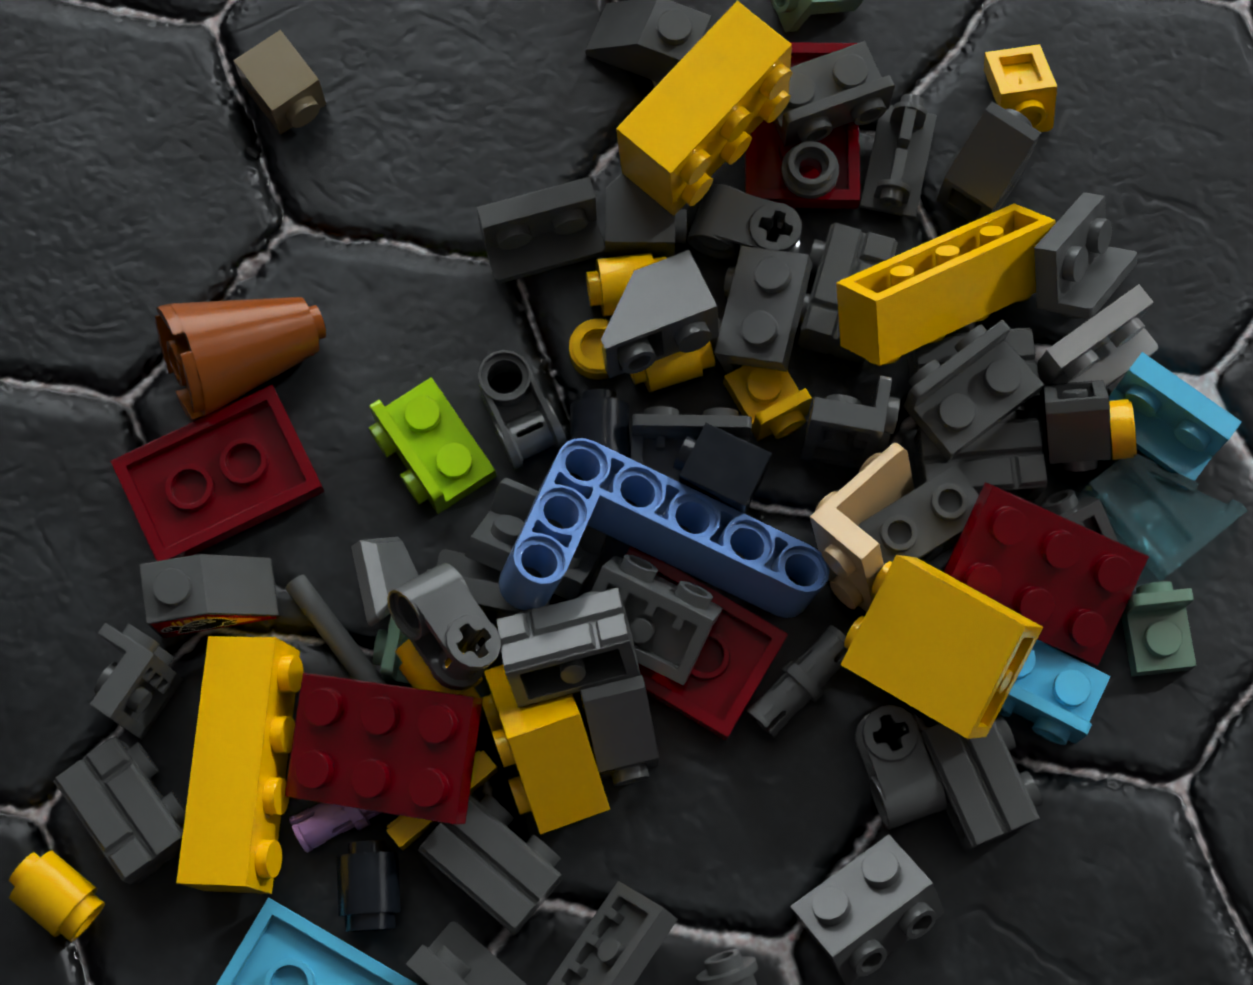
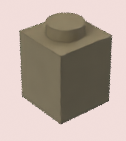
[233,30,327,135]

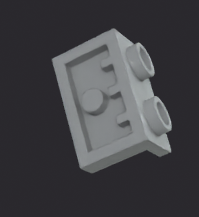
[1037,284,1158,388]

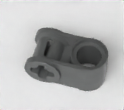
[687,184,802,262]
[478,350,567,471]
[387,563,501,691]
[855,705,947,830]

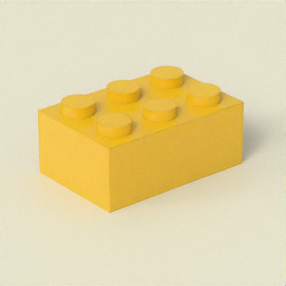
[616,0,792,216]

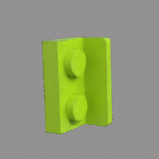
[368,377,497,514]

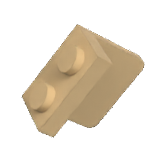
[810,443,914,613]

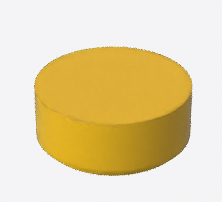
[569,319,609,380]
[1109,399,1137,460]

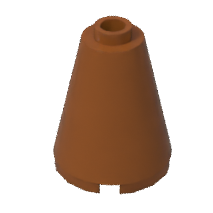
[155,297,326,421]

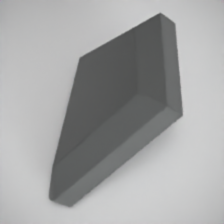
[351,536,419,626]

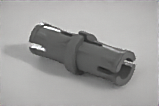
[746,625,848,738]

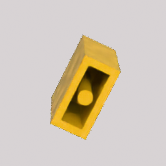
[840,555,1043,739]

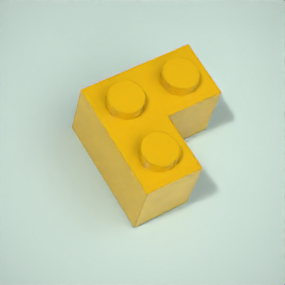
[481,664,610,835]

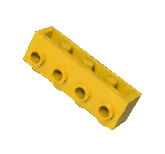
[836,203,1056,366]
[176,636,304,894]

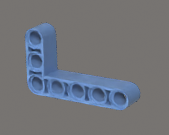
[499,438,830,618]

